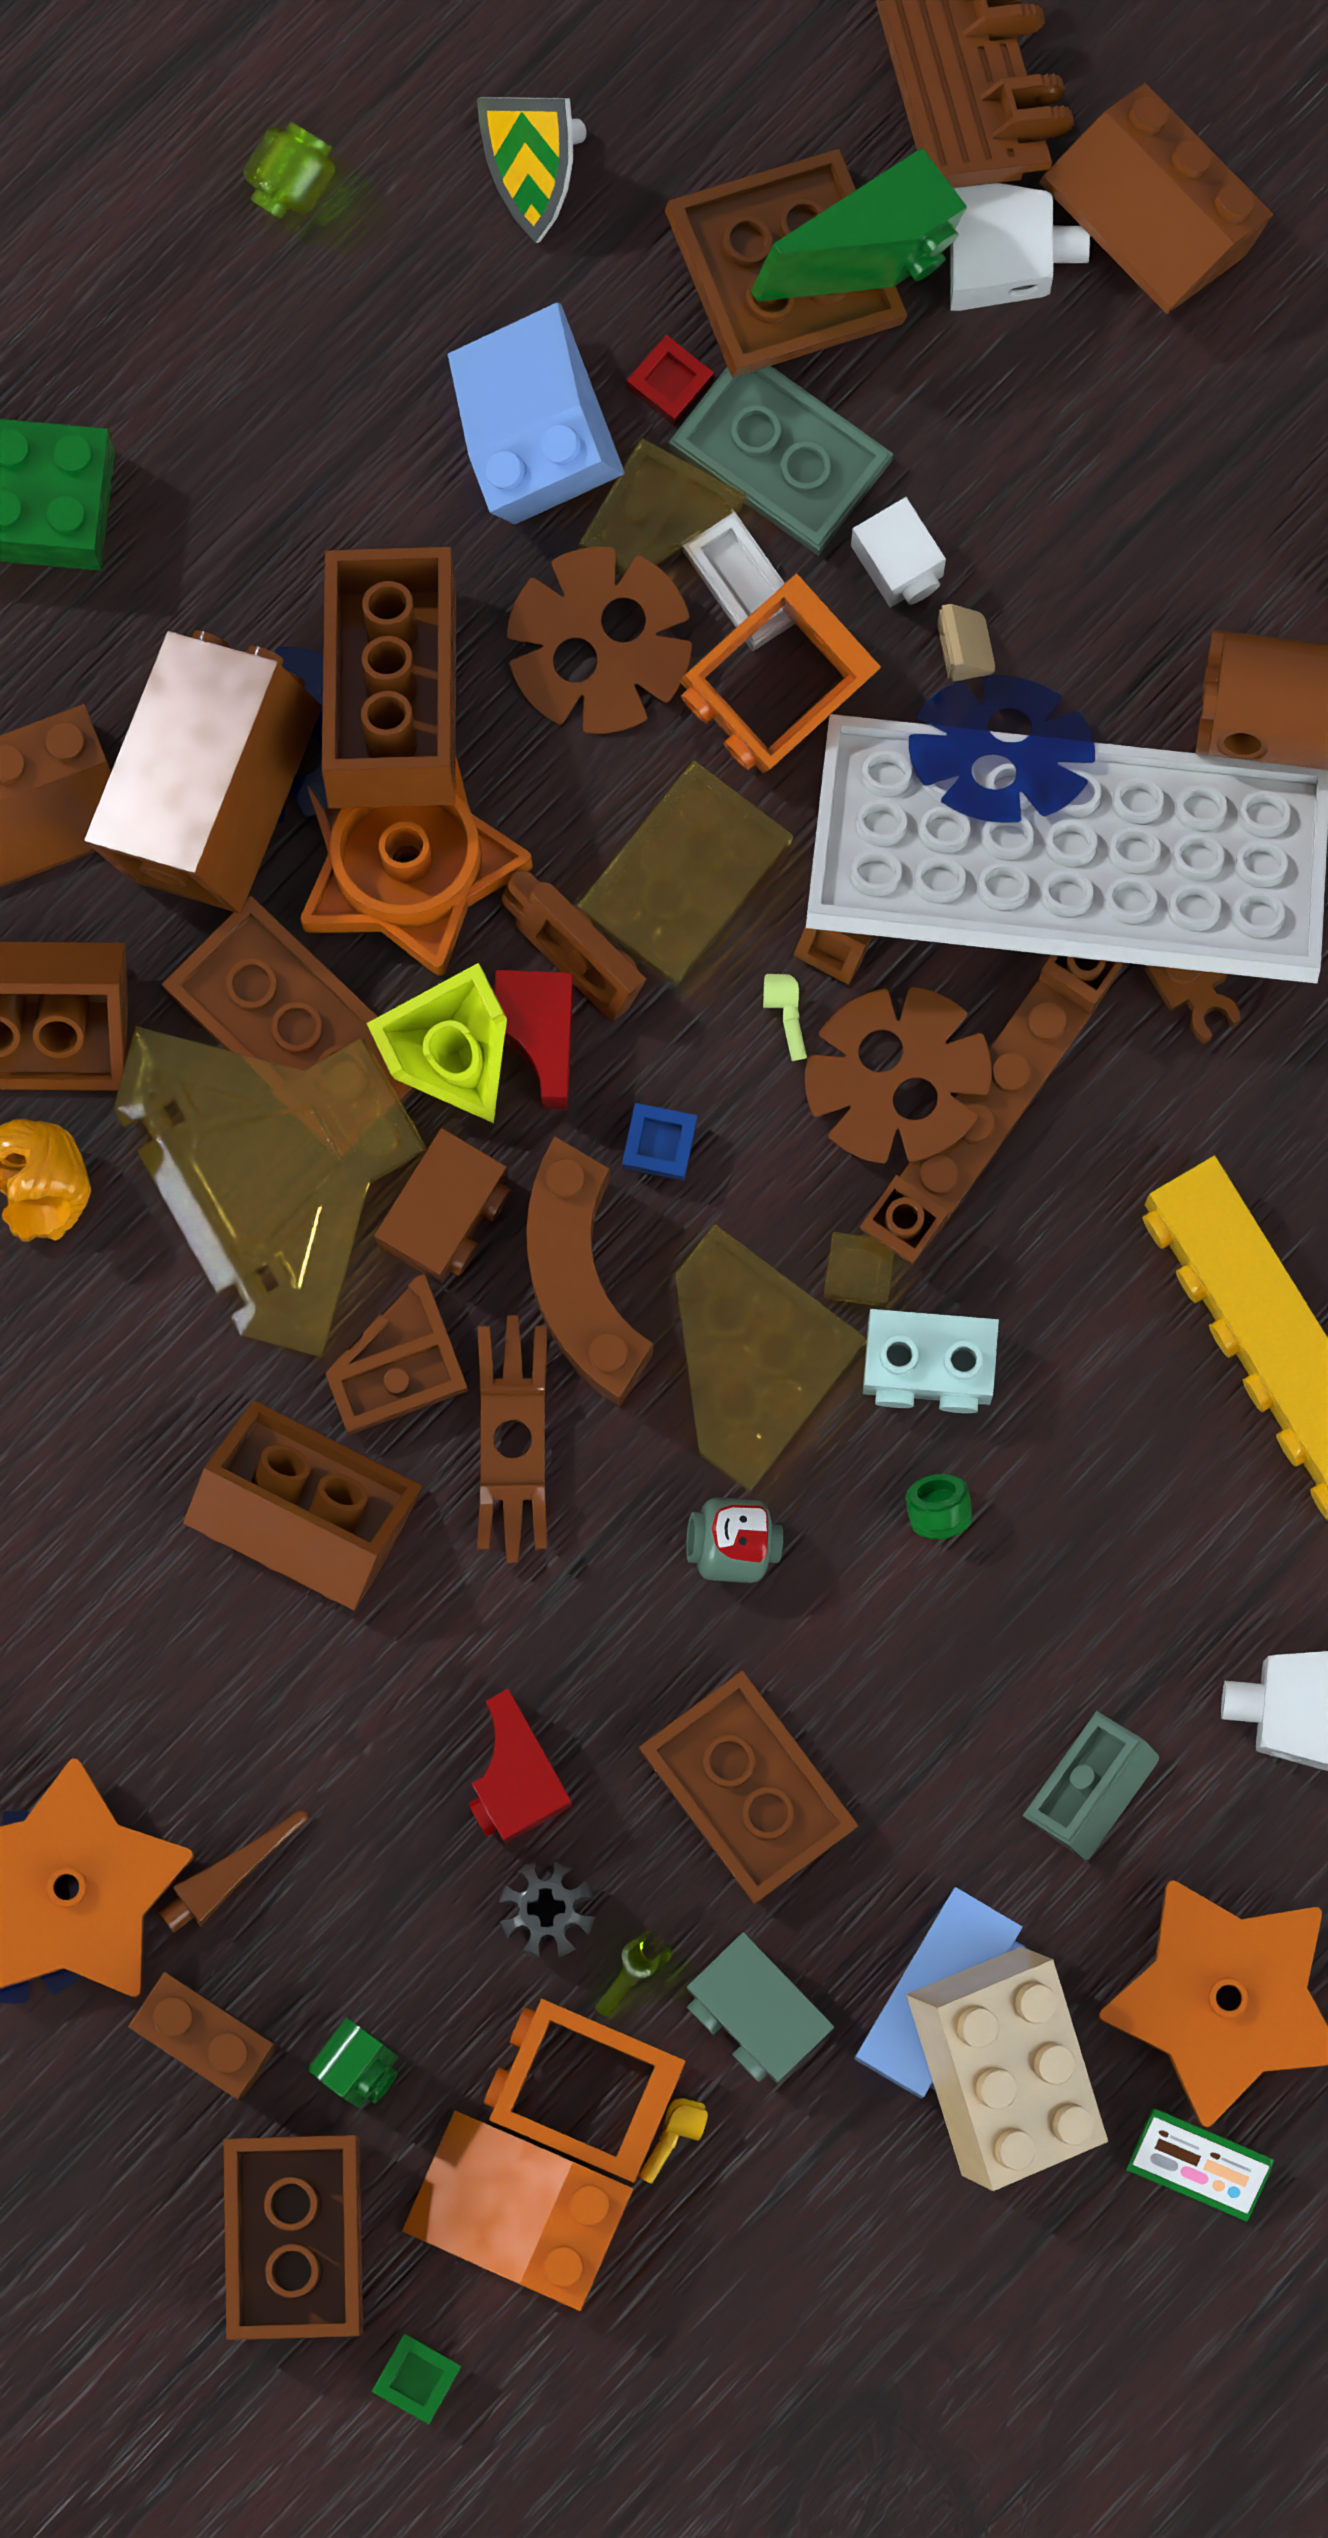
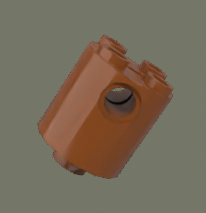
[1195,630,1328,770]

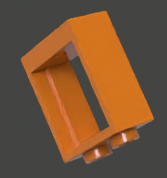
[679,573,881,773]
[483,1998,686,2184]

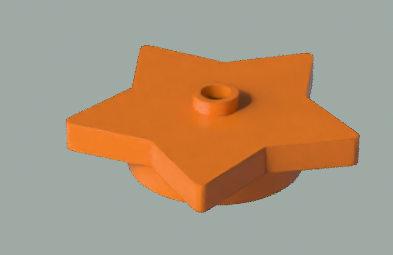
[300,758,533,976]
[0,1758,194,1998]
[1098,1880,1328,2128]

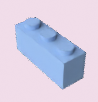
[854,1887,1026,2099]

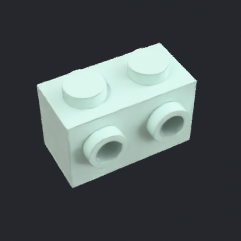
[863,1309,999,1413]

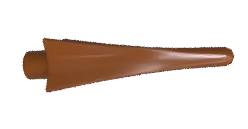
[158,1810,309,1933]

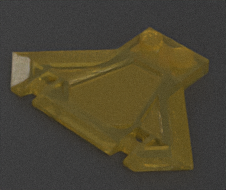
[114,1026,428,1357]

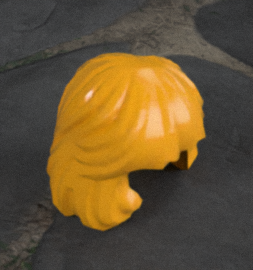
[0,1119,91,1242]

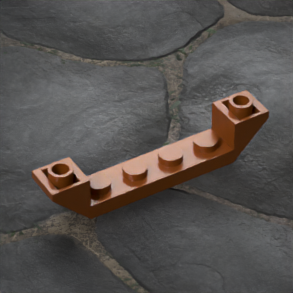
[860,955,1125,1265]

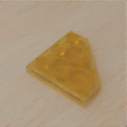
[676,1224,867,1493]

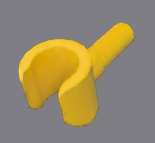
[638,2098,708,2184]

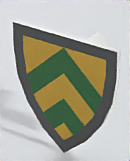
[477,97,586,243]

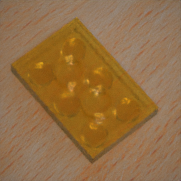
[577,760,793,987]

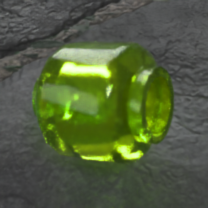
[243,121,336,219]

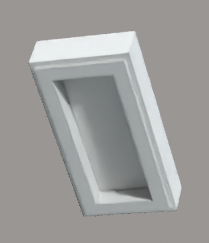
[683,512,795,652]

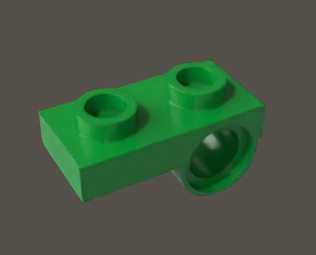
[307,2017,399,2109]

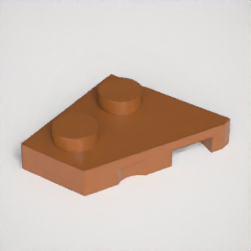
[325,1273,468,1436]

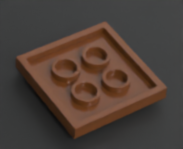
[665,149,907,378]

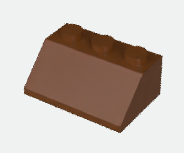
[1039,83,1274,314]
[0,704,111,888]
[0,942,128,1091]
[183,1400,423,1611]

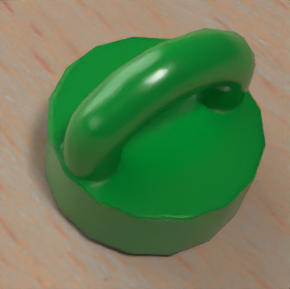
[905,1474,972,1539]

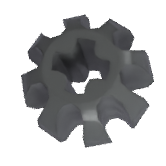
[499,1861,595,1959]

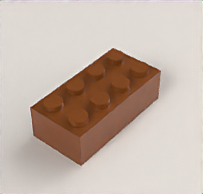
[322,547,456,808]

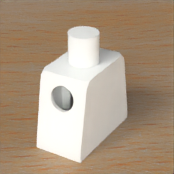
[950,183,1090,311]
[1221,1651,1328,1771]

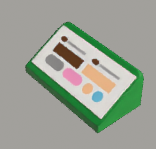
[1126,2109,1275,2222]

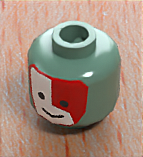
[686,1497,783,1583]

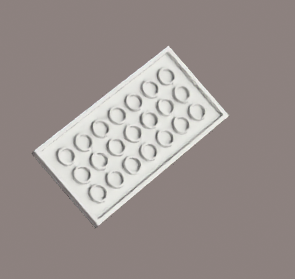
[806,714,1328,983]

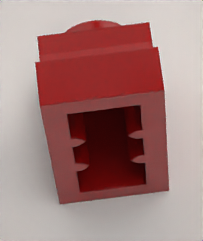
[493,970,573,1110]
[468,1689,573,1844]

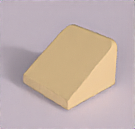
[937,604,995,682]

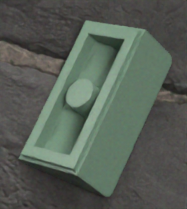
[1022,1711,1159,1860]

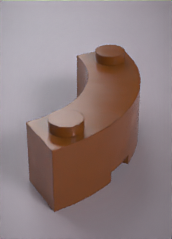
[526,1136,653,1408]

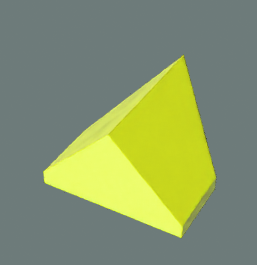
[366,963,507,1123]

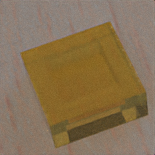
[824,1232,894,1307]

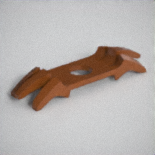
[477,1315,547,1563]

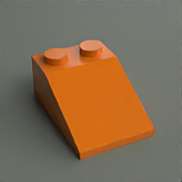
[402,2111,634,2311]

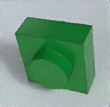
[371,2333,462,2425]

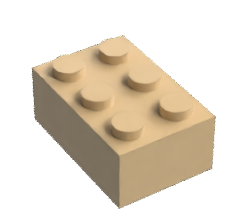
[906,1946,1108,2191]

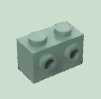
[687,1932,834,2084]

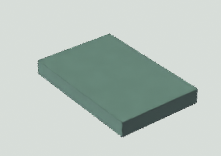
[669,366,893,556]

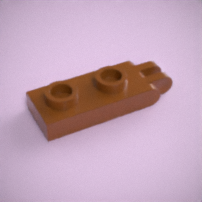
[501,870,647,1023]

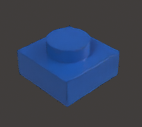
[622,1103,697,1181]

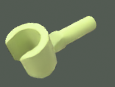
[763,974,807,1061]

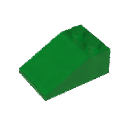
[750,147,967,302]

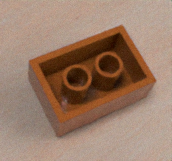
[223,2135,363,2340]

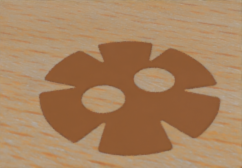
[507,546,692,734]
[805,987,992,1164]

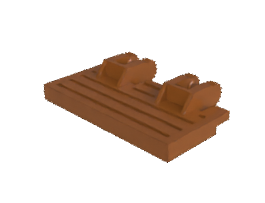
[875,0,1075,188]

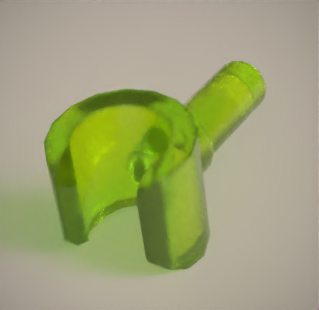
[595,1931,671,2017]

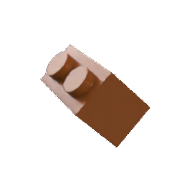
[374,1128,512,1285]
[128,1972,278,2102]

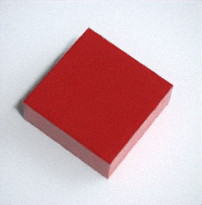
[626,335,714,426]

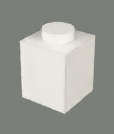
[851,497,946,608]

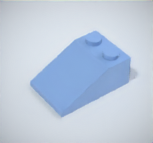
[448,302,625,525]

